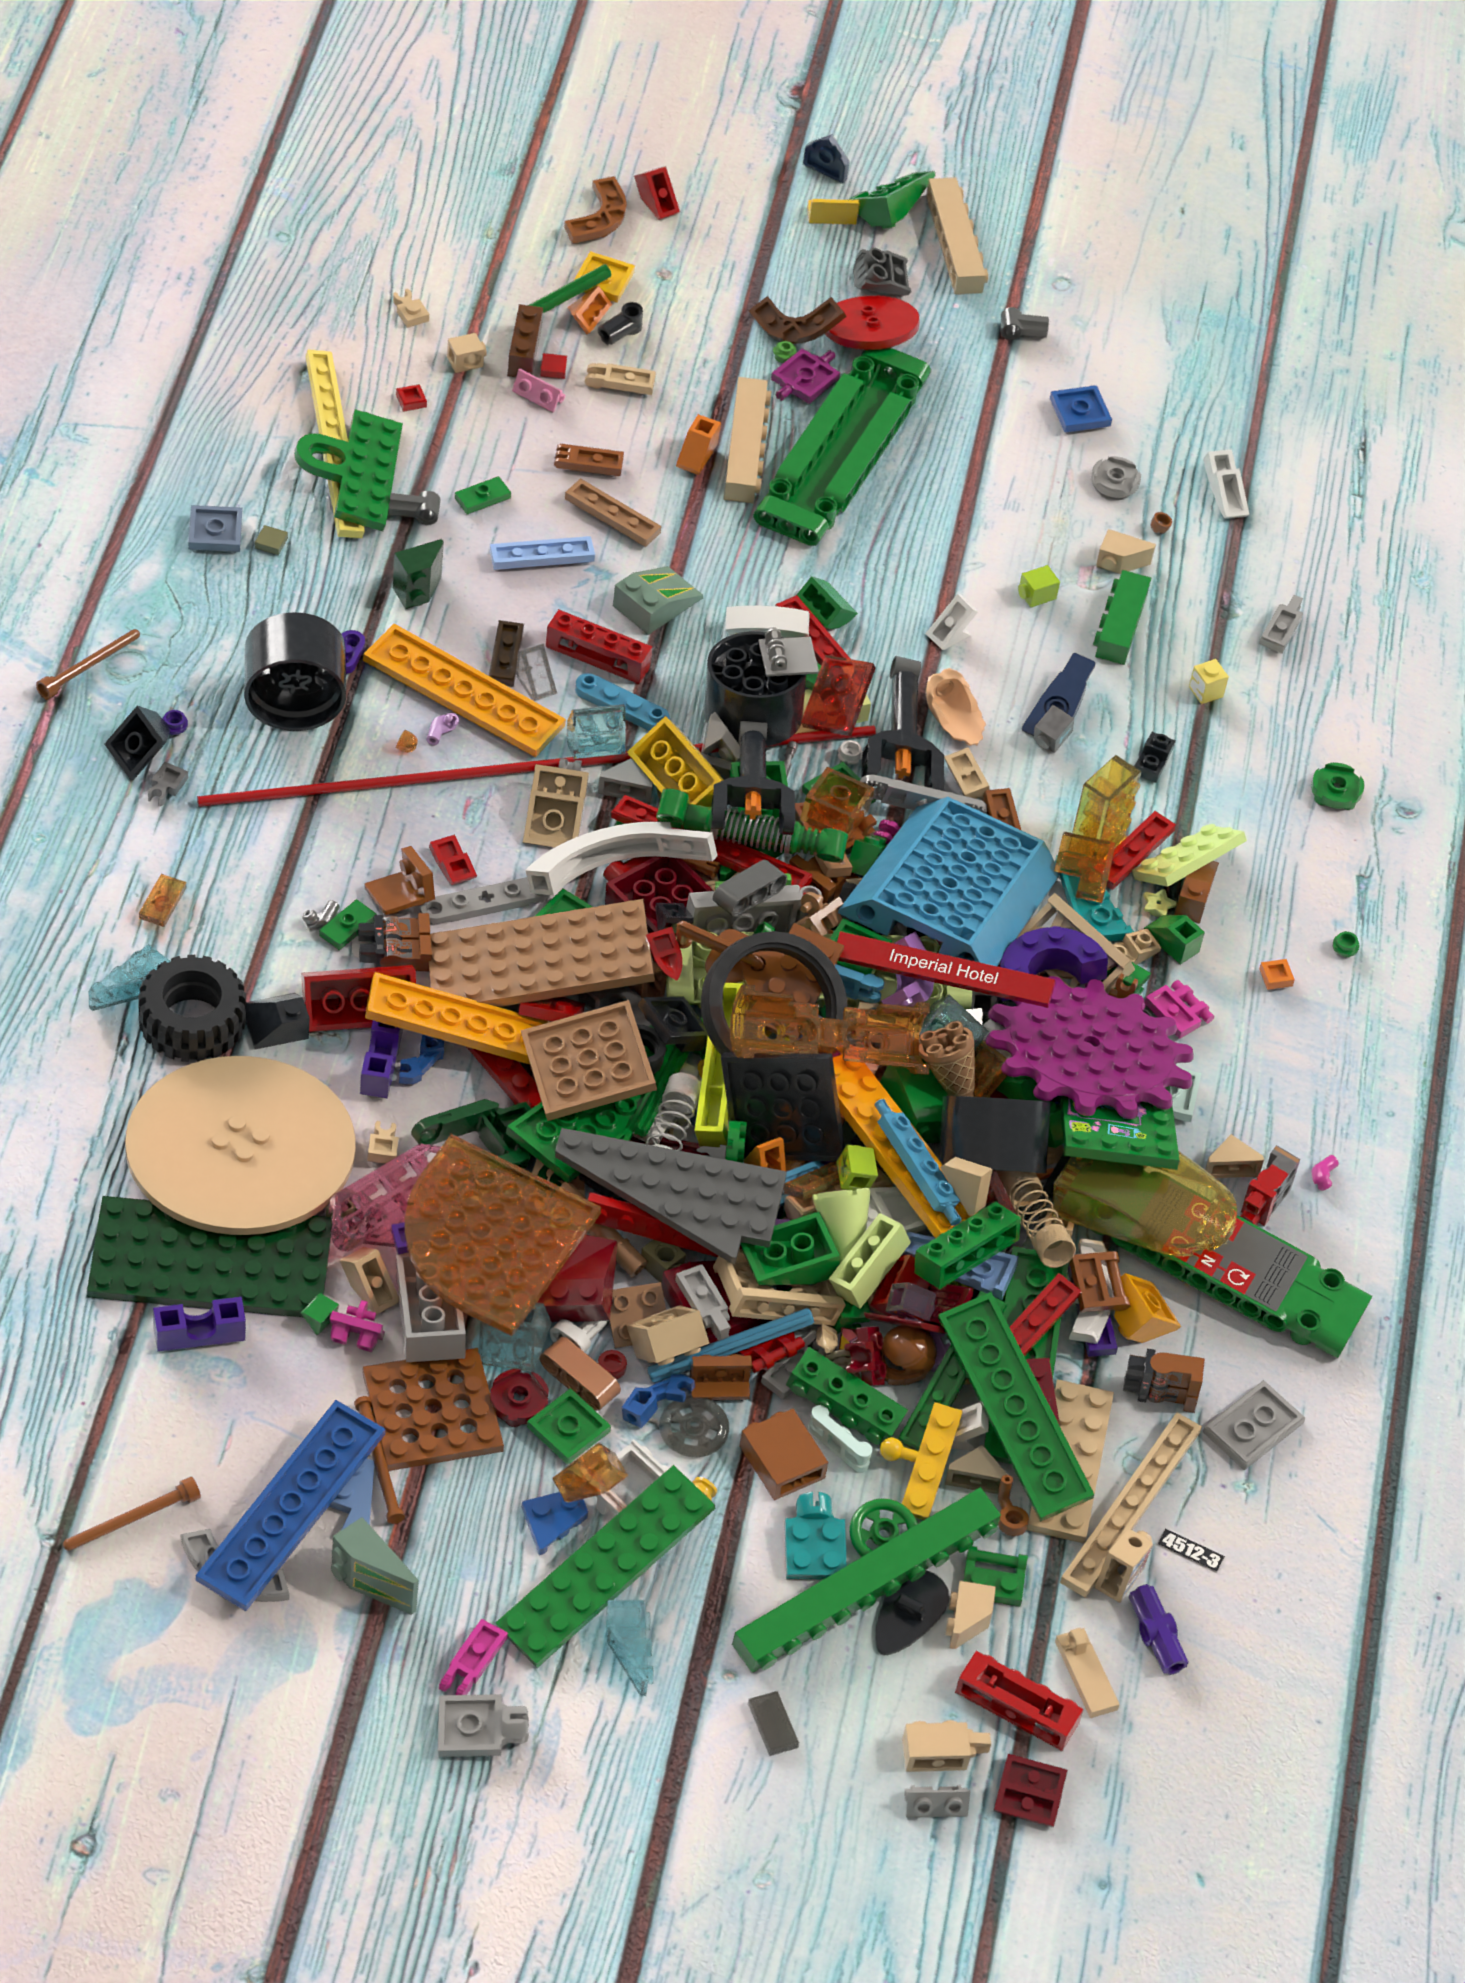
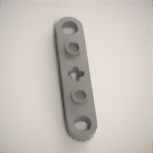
[859,775,987,814]
[420,877,550,925]

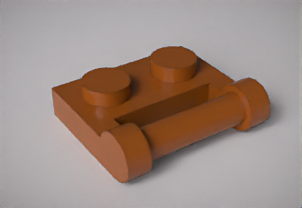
[1069,1251,1131,1312]

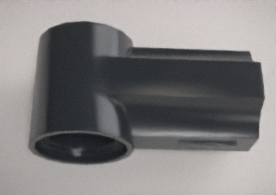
[598,302,643,345]

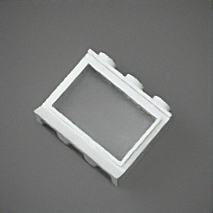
[580,1439,669,1515]

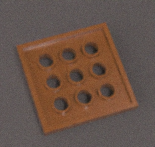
[362,1348,504,1471]

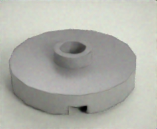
[1091,456,1141,498]

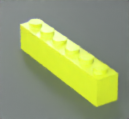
[695,983,748,1147]

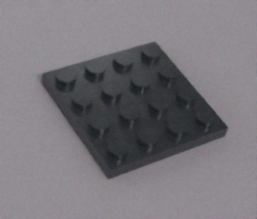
[721,1052,845,1162]

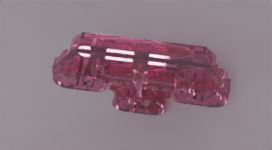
[329,1144,471,1252]

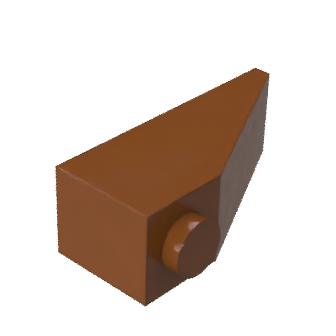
[1175,861,1219,923]

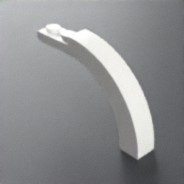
[525,822,717,896]

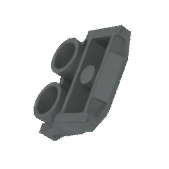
[853,247,911,296]

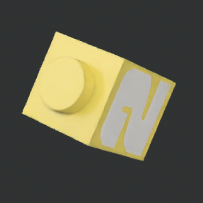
[1189,659,1229,704]

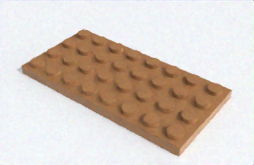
[429,899,655,1007]

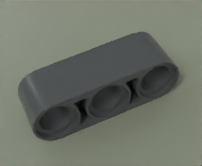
[713,860,787,917]

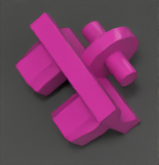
[330,1300,385,1352]

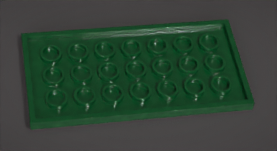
[87,1196,333,1318]

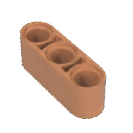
[539,1337,621,1411]

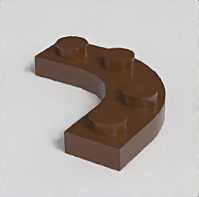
[748,296,847,344]

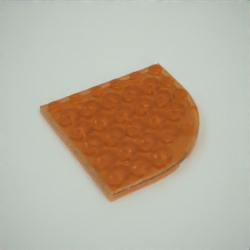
[404,1134,601,1336]

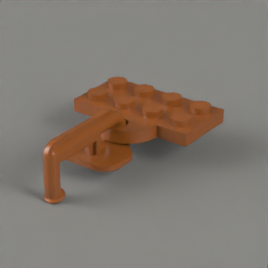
[676,921,844,1043]

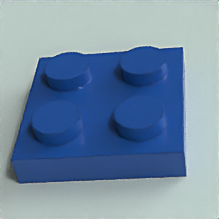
[1049,385,1112,433]

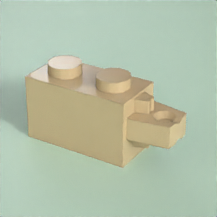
[902,1720,991,1772]

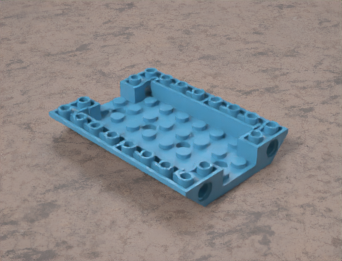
[838,797,1060,966]

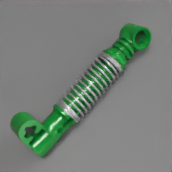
[657,789,849,863]

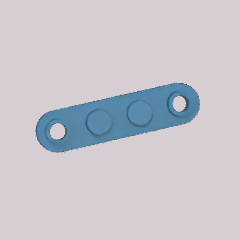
[575,673,670,731]

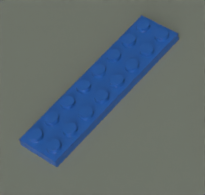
[196,1400,385,1611]

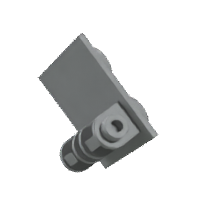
[759,627,819,676]

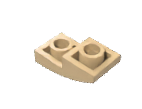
[1113,928,1161,965]

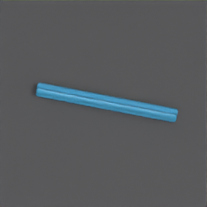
[647,1308,814,1383]

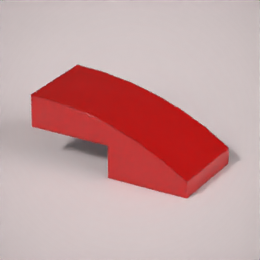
[429,834,477,885]

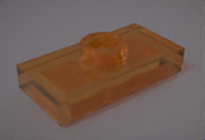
[139,874,187,927]

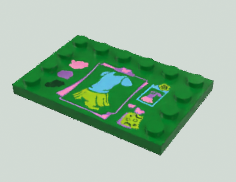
[1059,1086,1180,1170]

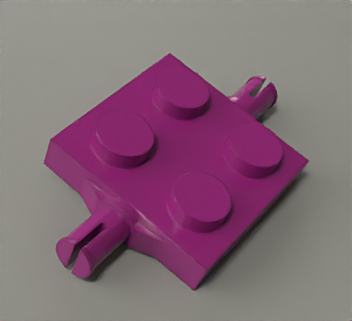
[771,348,841,404]

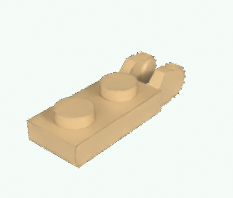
[584,363,656,395]

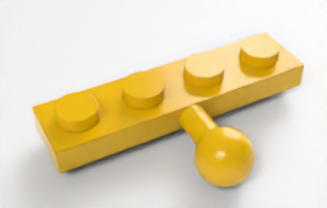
[880,1402,963,1520]

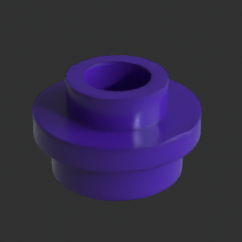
[162,710,188,735]

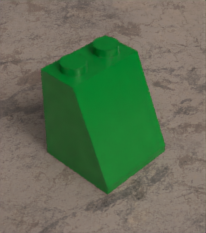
[880,1058,948,1144]

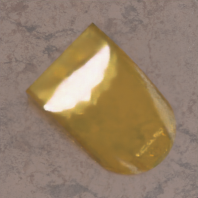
[1052,1150,1237,1256]

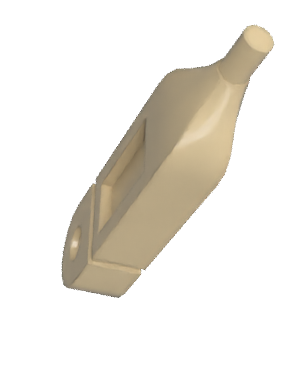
[816,1324,838,1353]

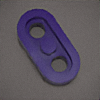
[342,630,365,674]

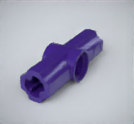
[1128,1584,1189,1675]

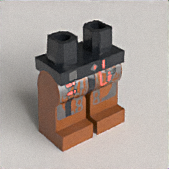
[358,913,432,972]
[1123,1349,1205,1413]

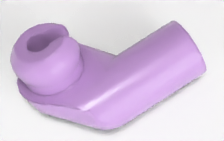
[426,713,459,745]

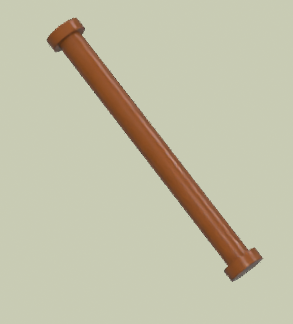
[354,1396,405,1524]

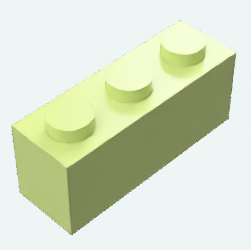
[829,1213,911,1309]

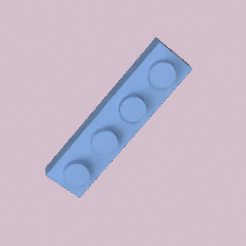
[490,536,595,570]

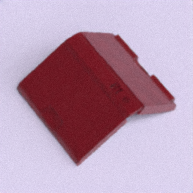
[864,1284,973,1334]

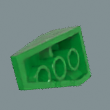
[847,171,936,229]

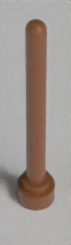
[36,629,140,700]
[63,1476,201,1551]

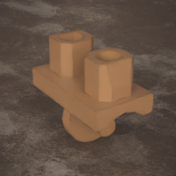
[796,892,844,936]

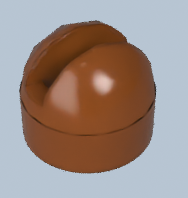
[1150,512,1172,534]

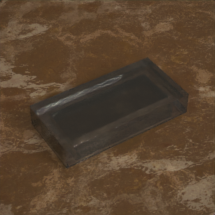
[748,1691,799,1756]

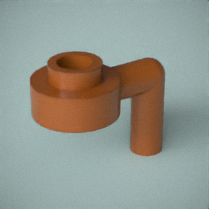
[998,1475,1029,1536]

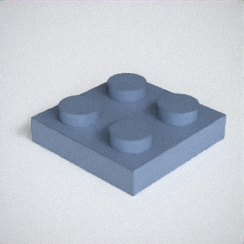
[188,505,243,552]

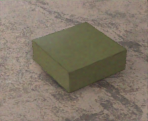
[255,525,288,556]

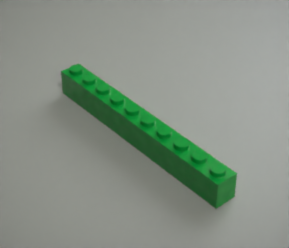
[732,1487,1001,1673]

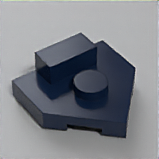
[803,134,850,184]

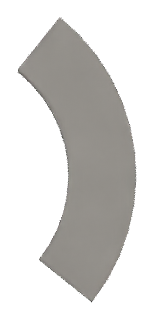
[181,1529,290,1602]

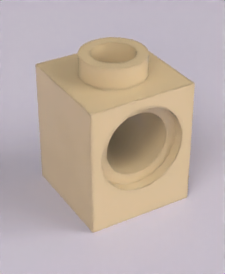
[447,333,487,373]

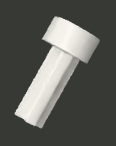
[550,1319,610,1352]

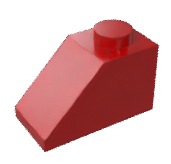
[634,166,680,220]

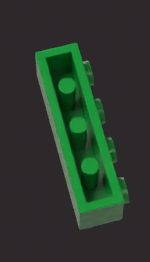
[914,1202,1021,1289]
[786,1347,908,1445]

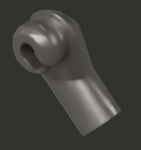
[302,900,340,929]

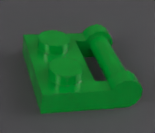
[963,1546,1028,1607]

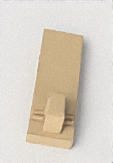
[1055,1627,1120,1718]

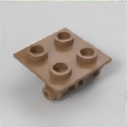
[610,1282,666,1348]

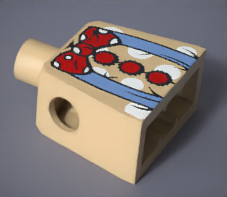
[1094,1529,1153,1603]

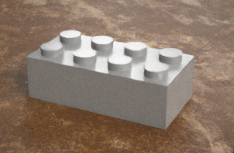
[396,1250,466,1362]

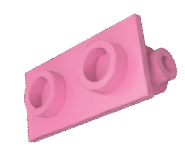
[512,369,565,412]

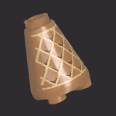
[919,1021,975,1097]

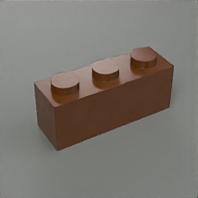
[507,304,543,378]

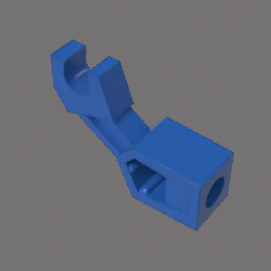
[399,1034,444,1084]
[621,1374,695,1429]

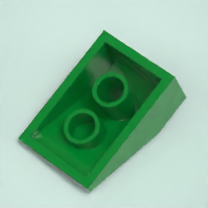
[740,1212,840,1285]

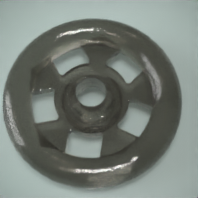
[659,1396,730,1457]

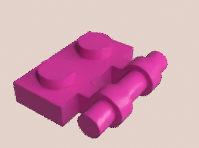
[1145,980,1215,1039]

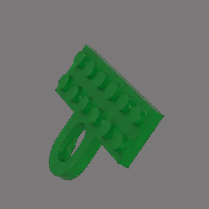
[294,409,403,532]

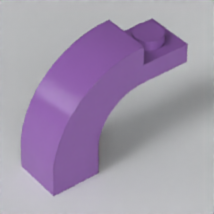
[882,931,934,1014]

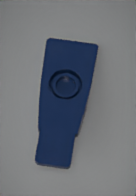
[1022,653,1096,736]

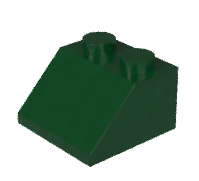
[393,539,444,609]

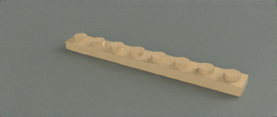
[1060,1412,1202,1598]

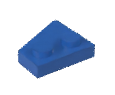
[521,1487,588,1555]

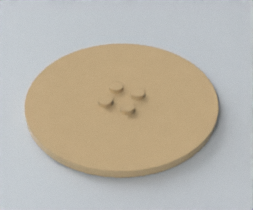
[125,1056,355,1235]

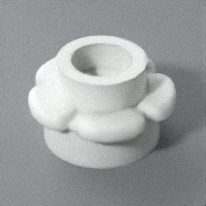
[838,740,863,764]

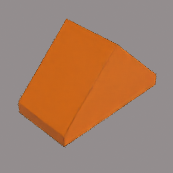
[743,1137,786,1171]

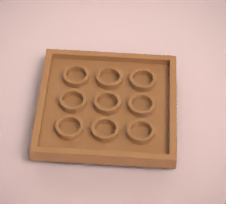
[521,1000,657,1121]

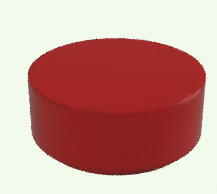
[598,1350,627,1379]

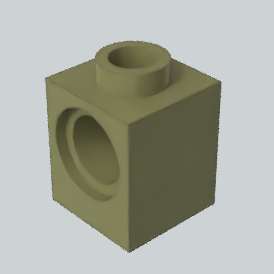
[641,1240,687,1284]

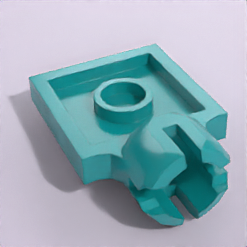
[784,1492,847,1579]

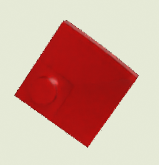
[518,996,585,1022]

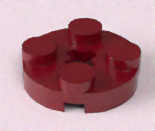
[490,1369,549,1427]

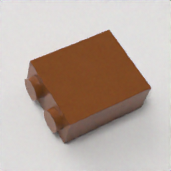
[739,1409,829,1500]

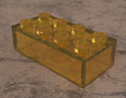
[1067,755,1141,869]

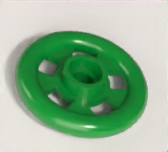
[849,1498,918,1557]

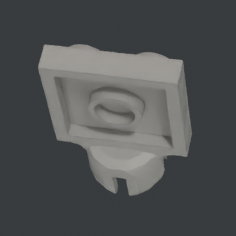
[438,1694,529,1757]

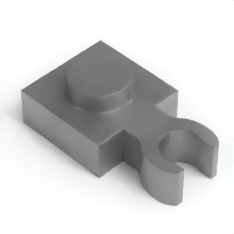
[148,762,188,806]

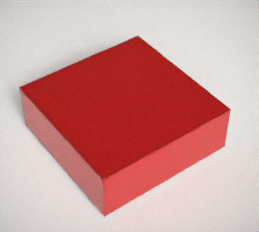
[541,353,567,379]
[396,384,427,412]

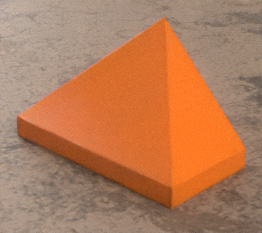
[568,285,612,334]

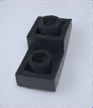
[1132,732,1176,783]

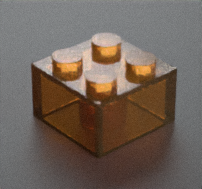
[800,767,875,840]

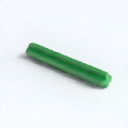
[529,264,612,313]

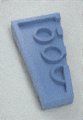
[901,1231,1018,1300]

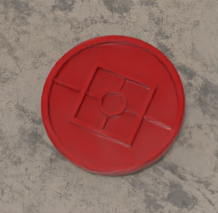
[825,295,920,350]

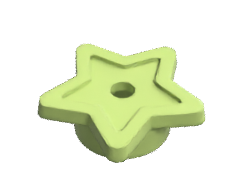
[1143,889,1177,917]

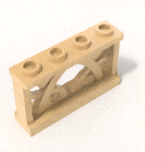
[1018,893,1135,994]
[713,1249,846,1326]

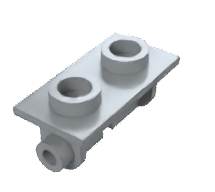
[904,1785,970,1817]

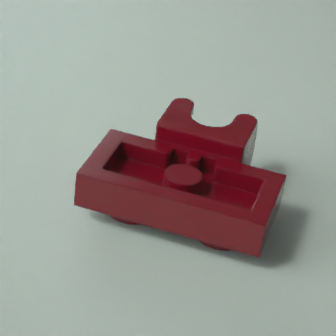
[844,1326,886,1386]

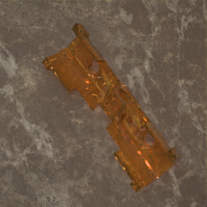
[730,984,930,1075]

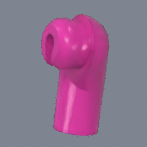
[1311,1155,1339,1191]

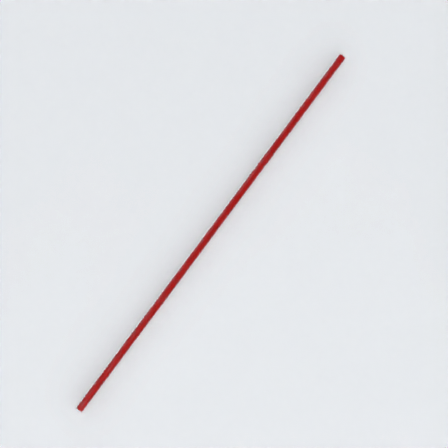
[197,725,876,807]

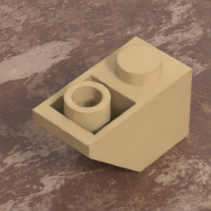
[945,1581,995,1649]

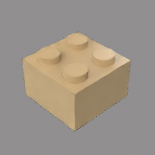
[627,1306,709,1365]

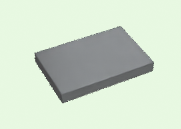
[1203,1380,1305,1470]

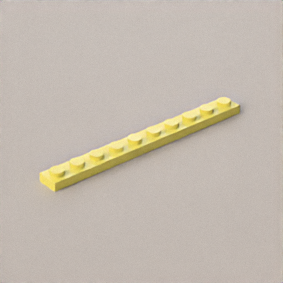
[305,349,365,539]

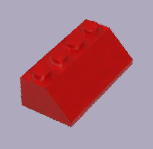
[301,965,416,1032]

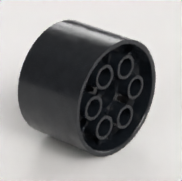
[244,612,346,731]
[704,631,807,746]
[939,1096,1051,1174]

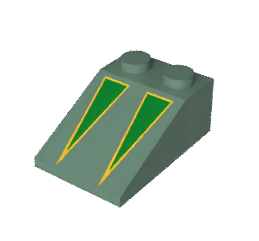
[613,566,704,635]
[331,1517,419,1615]

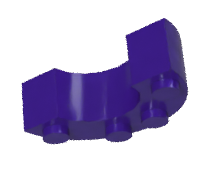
[1000,926,1108,1001]

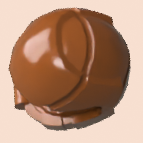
[881,1325,937,1386]

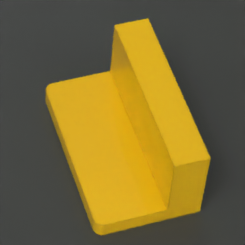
[807,199,859,225]

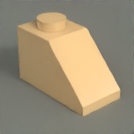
[1096,529,1156,574]
[340,1247,399,1314]

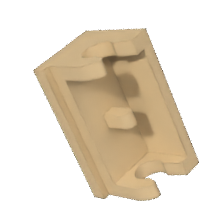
[944,747,990,802]

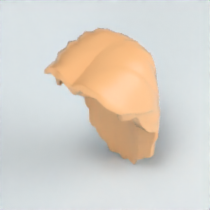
[926,668,986,746]

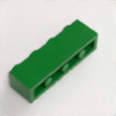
[1093,570,1151,665]

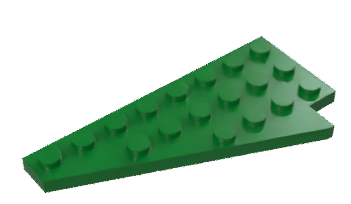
[506,1025,675,1183]

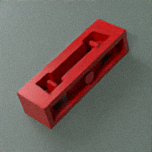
[545,609,653,684]
[955,1650,1084,1751]

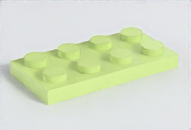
[1132,824,1247,887]

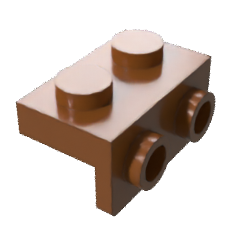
[689,1354,752,1400]

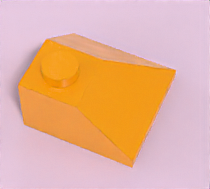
[1114,1273,1181,1343]

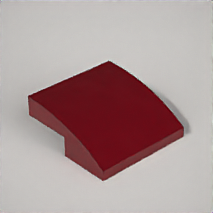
[994,1753,1068,1828]

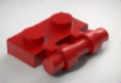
[734,1331,805,1373]

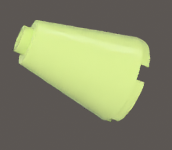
[812,1188,870,1263]

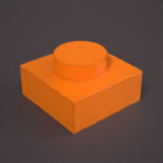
[1259,959,1295,990]

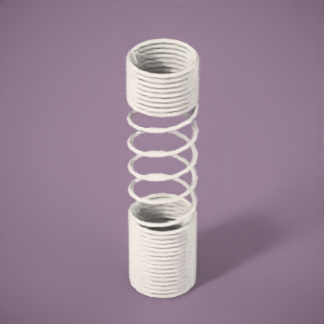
[646,1073,701,1151]

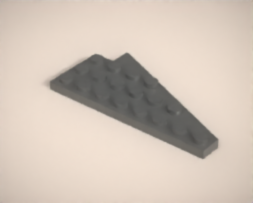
[555,1128,787,1264]

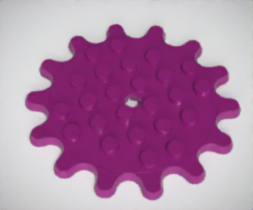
[985,976,1194,1119]

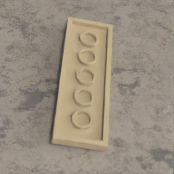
[1027,1379,1114,1544]

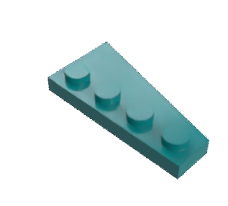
[1055,852,1134,941]

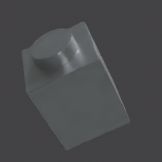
[1034,705,1074,753]

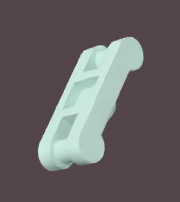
[809,1405,873,1473]

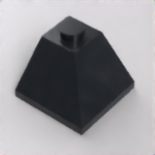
[104,705,170,780]
[246,993,310,1049]

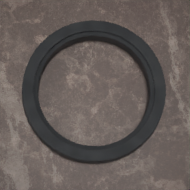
[701,931,848,1056]

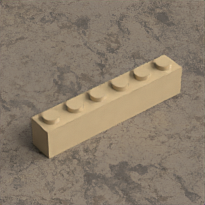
[926,177,988,295]
[724,377,771,503]

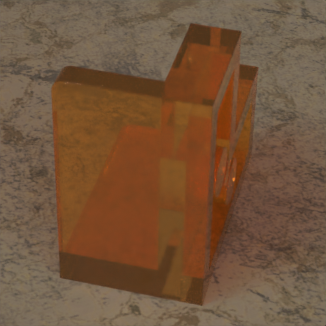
[1054,832,1116,903]

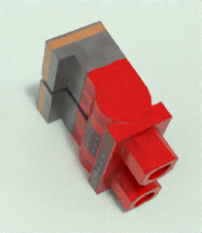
[1240,1145,1300,1226]

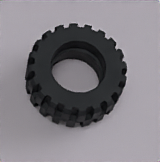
[139,955,246,1062]

